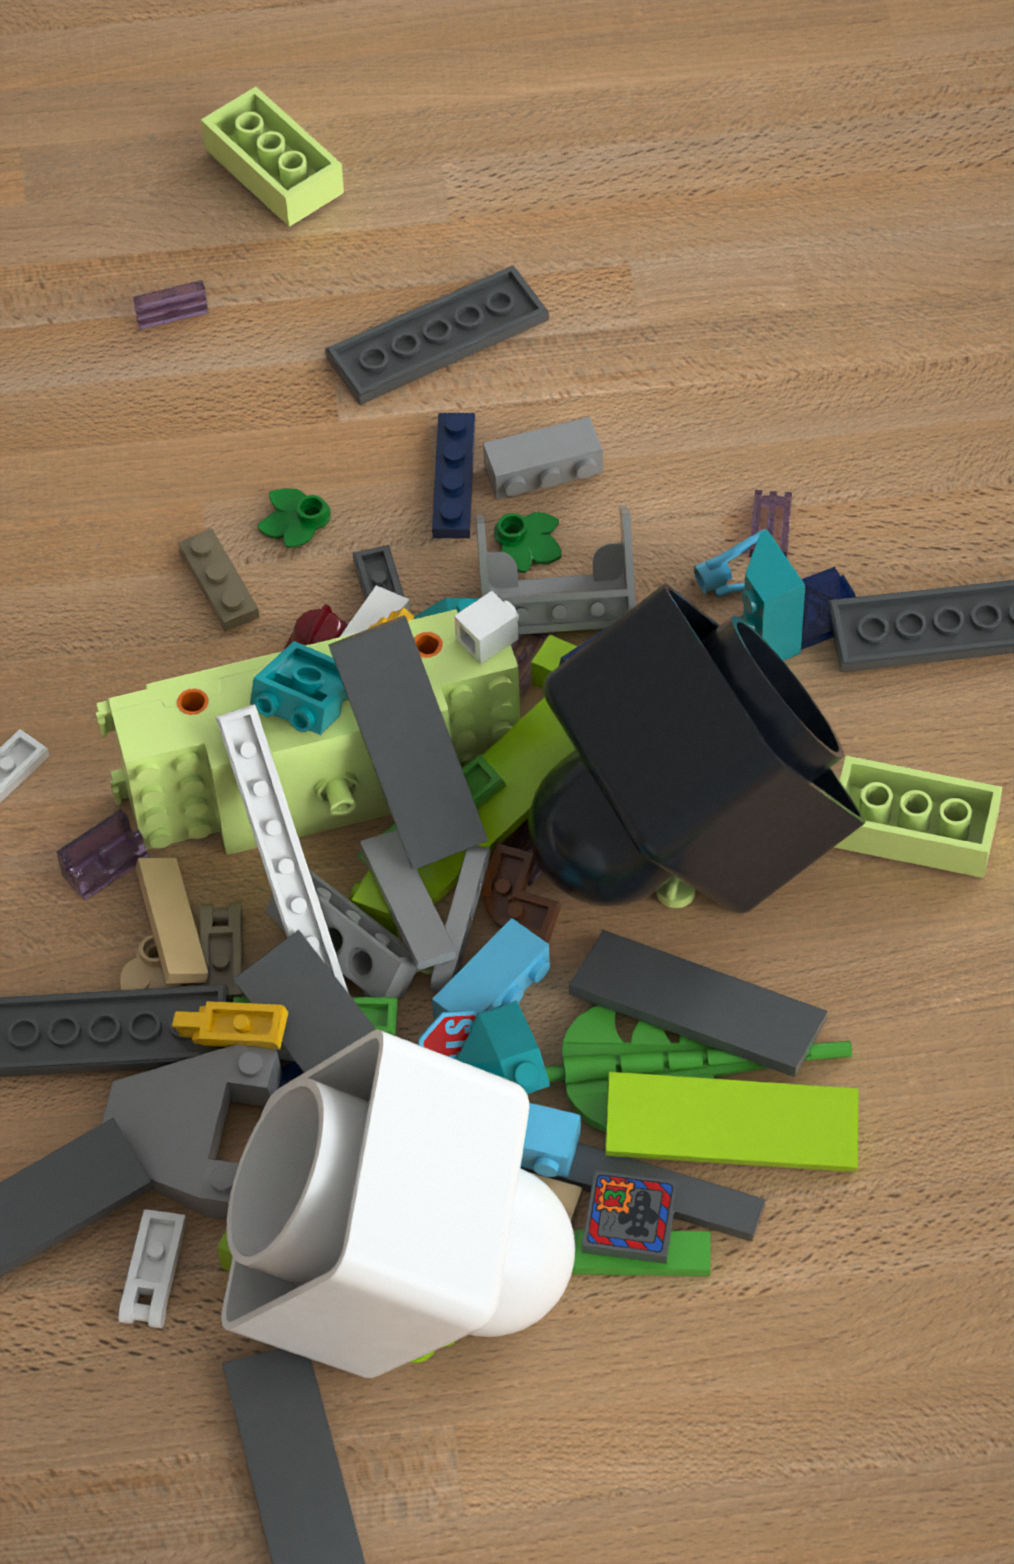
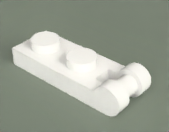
[119,1209,187,1329]

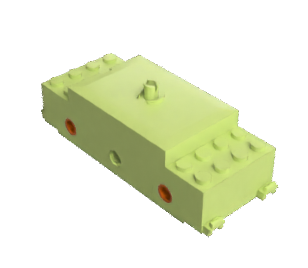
[96,609,520,855]

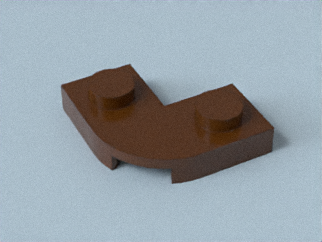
[482,843,561,943]

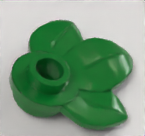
[257,488,331,548]
[494,512,562,573]

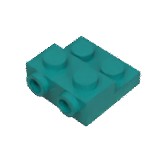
[250,641,348,735]

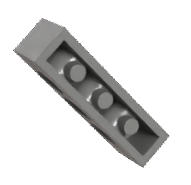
[264,868,417,999]

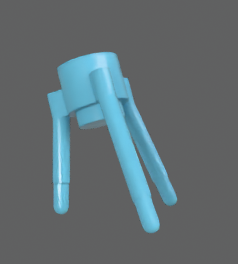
[693,529,765,598]

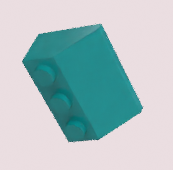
[740,530,805,661]

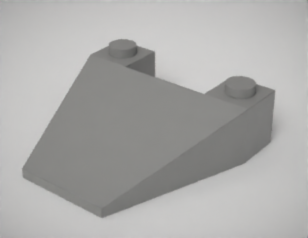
[102,1044,283,1220]

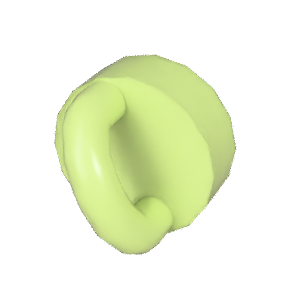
[656,877,696,908]

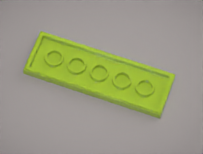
[417,697,575,906]
[605,1072,859,1172]

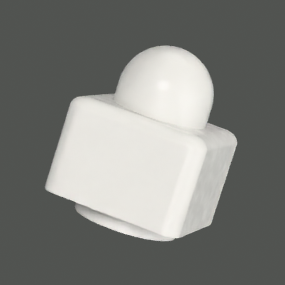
[221,1030,575,1378]

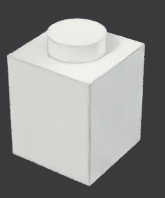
[454,591,519,664]

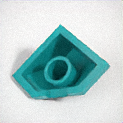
[454,1001,550,1094]

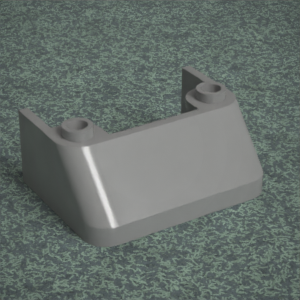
[476,505,636,635]

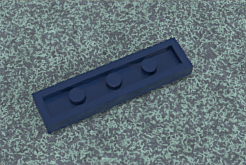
[432,413,475,538]

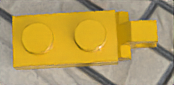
[172,1001,289,1050]

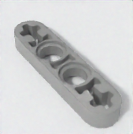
[430,845,490,993]

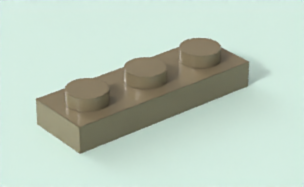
[178,529,260,632]

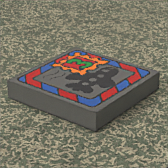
[582,1170,678,1264]

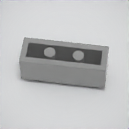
[483,417,603,499]

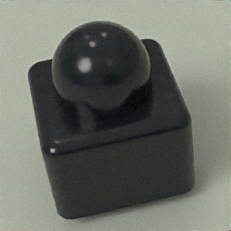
[528,583,865,913]

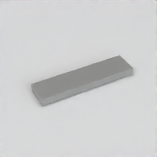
[360,830,456,971]

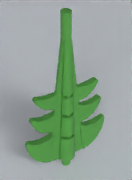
[545,1005,852,1132]

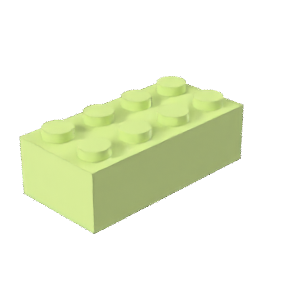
[201,86,344,227]
[834,756,1003,878]

